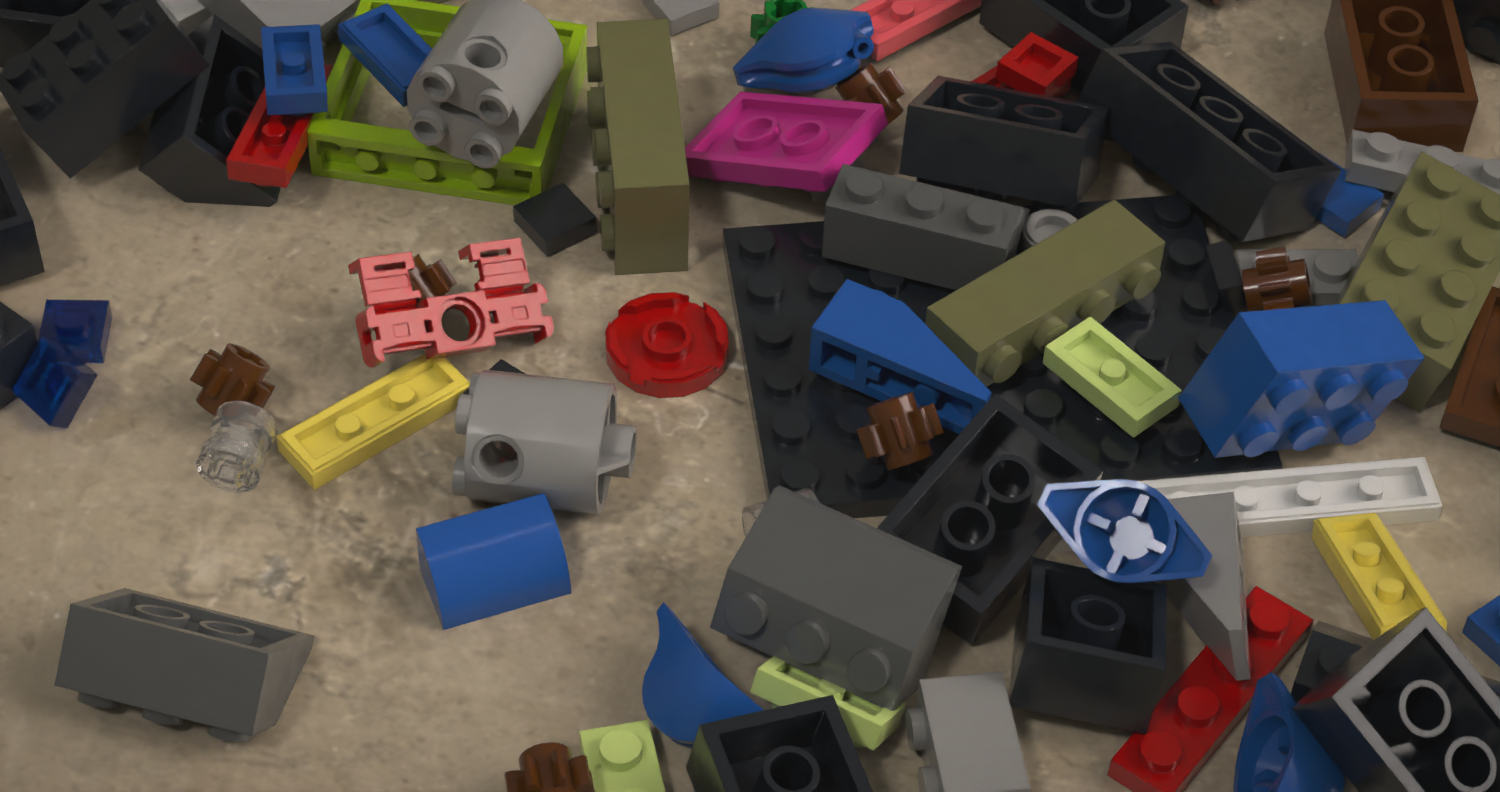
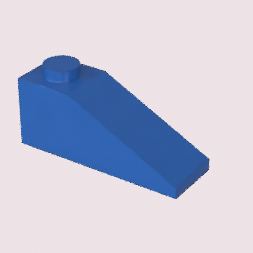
[809,279,991,434]

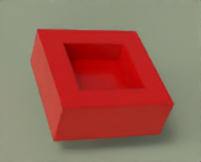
[996,32,1079,97]

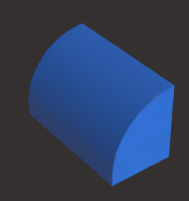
[416,493,571,630]

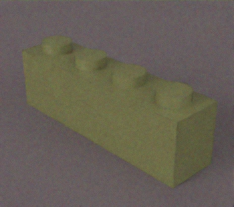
[925,199,1165,387]

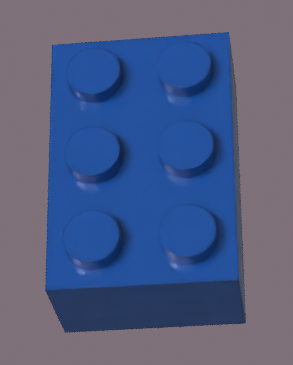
[1178,300,1425,458]

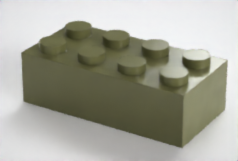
[586,19,689,275]
[1334,151,1500,412]

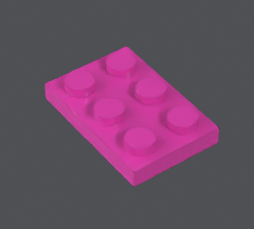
[685,91,888,192]

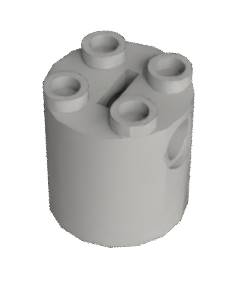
[407,0,563,168]
[452,370,637,515]

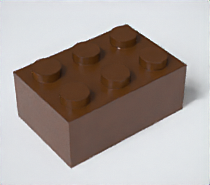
[1324,0,1478,152]

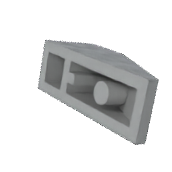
[1162,492,1250,681]

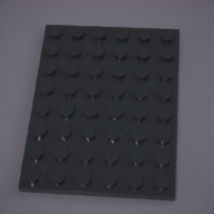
[722,195,1283,518]

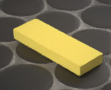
[276,354,470,490]
[1312,513,1447,640]

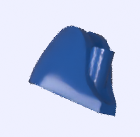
[733,8,874,95]
[1037,479,1212,584]
[642,602,763,749]
[1233,672,1345,792]

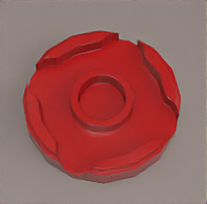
[605,292,729,398]

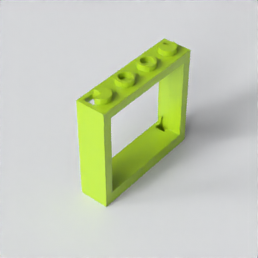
[306,0,587,205]

